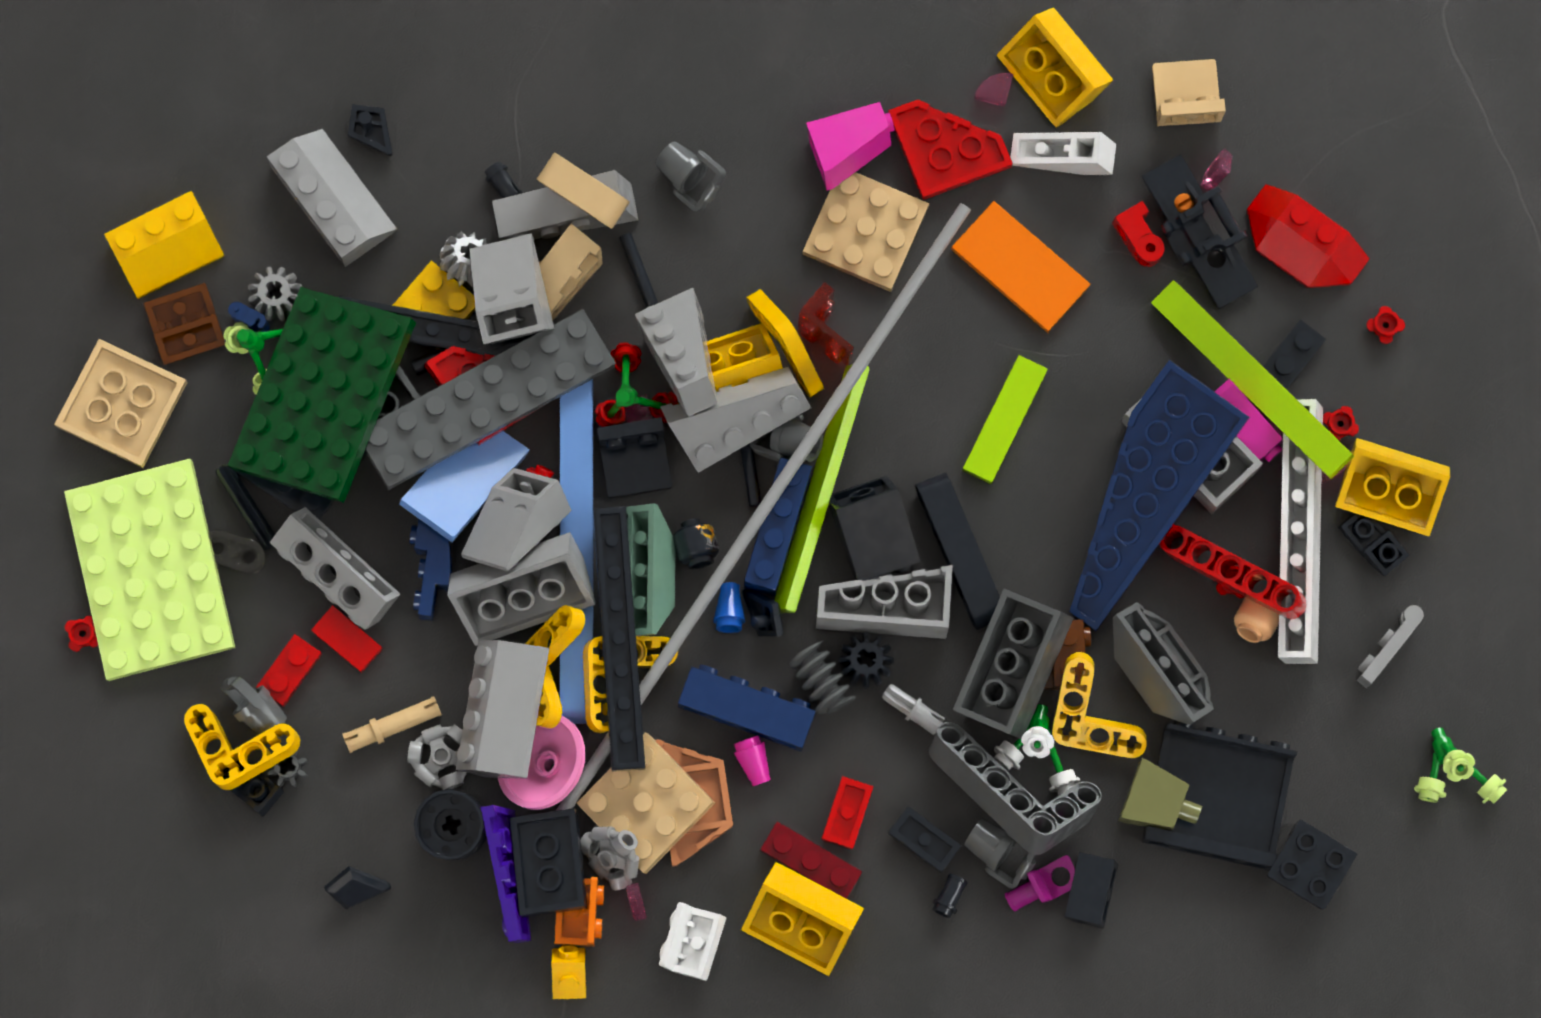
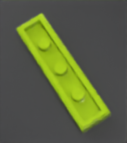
[962,355,1048,484]

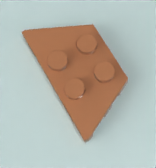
[655,739,733,867]

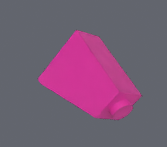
[806,102,895,191]
[1215,379,1283,462]

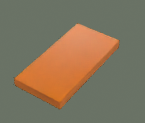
[951,201,1091,333]

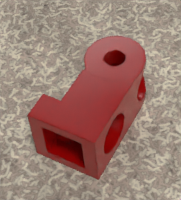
[1112,201,1165,267]

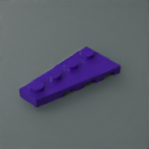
[481,805,532,943]

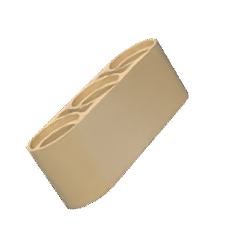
[536,152,630,229]

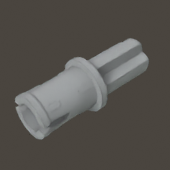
[882,684,945,735]

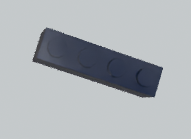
[744,458,812,597]
[678,664,816,752]

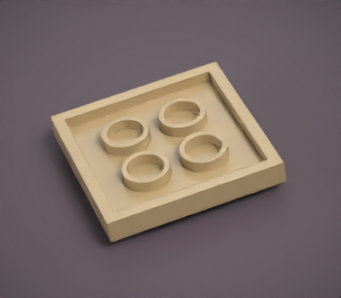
[802,172,929,292]
[54,339,188,468]
[577,732,715,874]

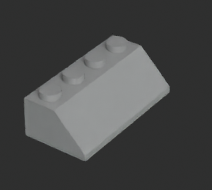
[267,129,397,267]
[448,532,595,646]
[456,640,549,778]

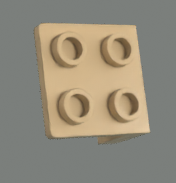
[1152,59,1226,126]

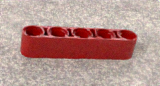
[1160,525,1307,619]

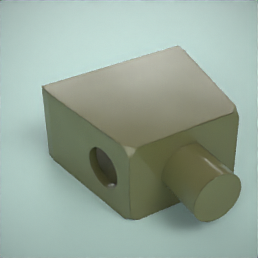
[1118,758,1202,831]

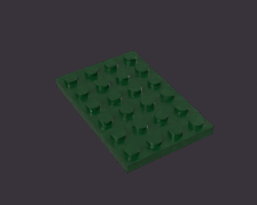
[228,287,416,503]

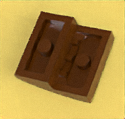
[143,282,225,365]

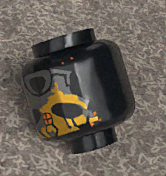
[673,518,719,569]

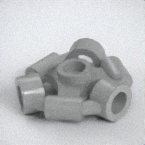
[407,724,466,790]
[580,826,639,891]

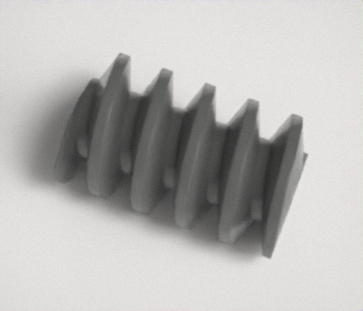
[789,641,856,714]

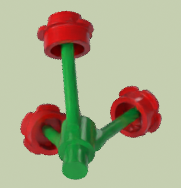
[595,342,679,427]

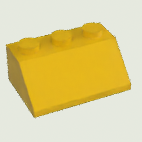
[996,7,1113,128]
[104,191,225,299]
[707,323,783,392]
[1335,438,1450,536]
[741,862,864,976]

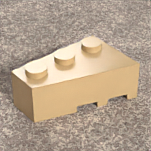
[539,223,603,320]

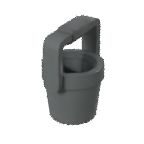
[656,141,726,211]
[750,414,823,462]
[220,677,287,735]
[964,819,1036,888]

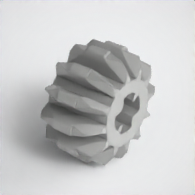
[439,231,487,287]
[248,267,302,321]

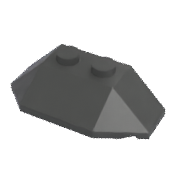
[1113,602,1214,725]

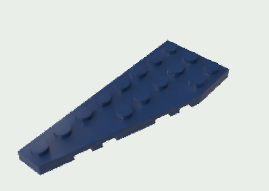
[1069,360,1250,631]

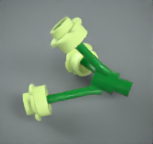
[223,322,286,395]
[1414,728,1507,804]

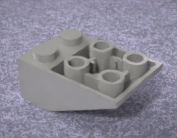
[469,233,555,344]
[461,468,572,572]

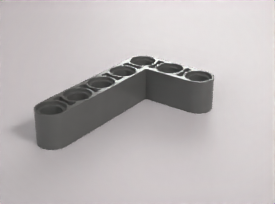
[929,722,1102,855]

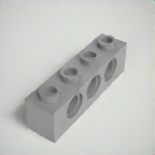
[270,507,400,630]

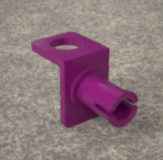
[1005,855,1076,912]

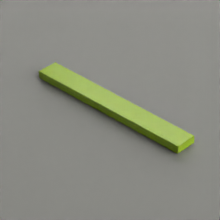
[1151,280,1354,479]
[774,364,870,613]

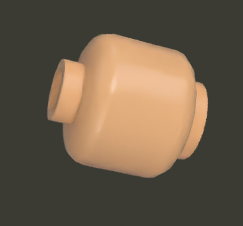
[1234,597,1279,643]

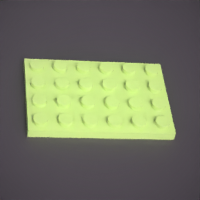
[64,458,236,681]

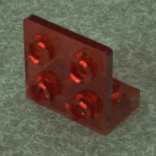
[798,282,854,366]

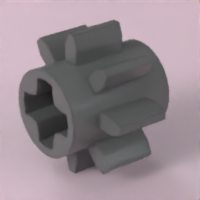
[267,750,308,788]

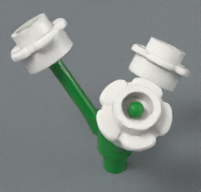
[994,704,1080,795]

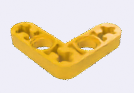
[746,289,824,398]
[525,605,585,729]
[583,636,678,733]
[1052,652,1146,758]
[184,704,301,790]

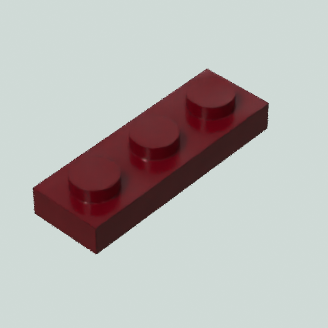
[760,821,862,899]

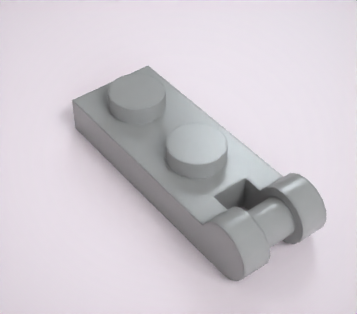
[1356,605,1424,689]

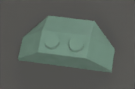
[626,504,676,636]

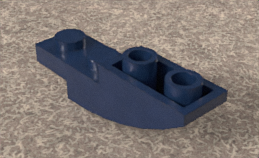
[410,519,452,621]

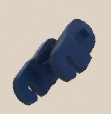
[228,302,270,332]

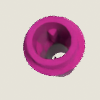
[734,735,771,786]

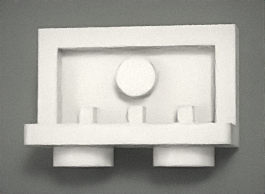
[659,902,727,981]

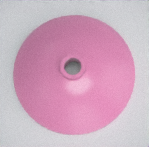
[498,716,585,810]

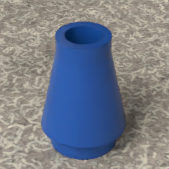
[713,582,746,633]

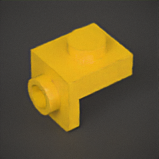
[551,945,586,999]

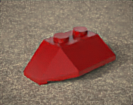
[1246,184,1370,288]

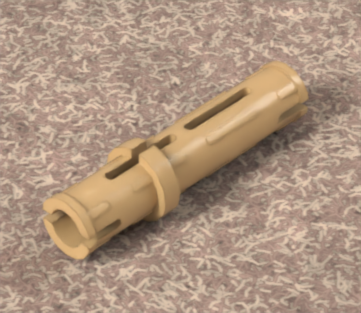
[342,696,442,753]

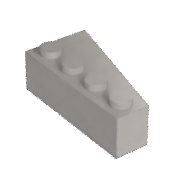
[492,170,638,240]
[635,288,718,417]
[661,367,811,473]
[815,565,953,639]

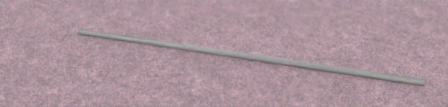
[556,203,971,811]

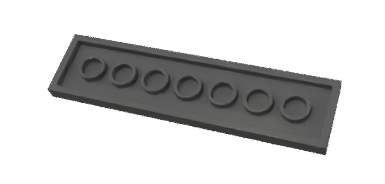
[365,309,616,490]

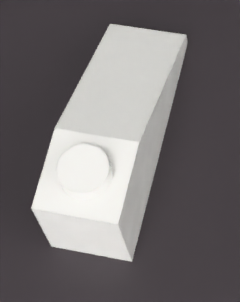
[1010,132,1116,175]

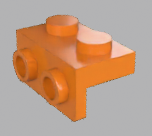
[554,877,604,947]

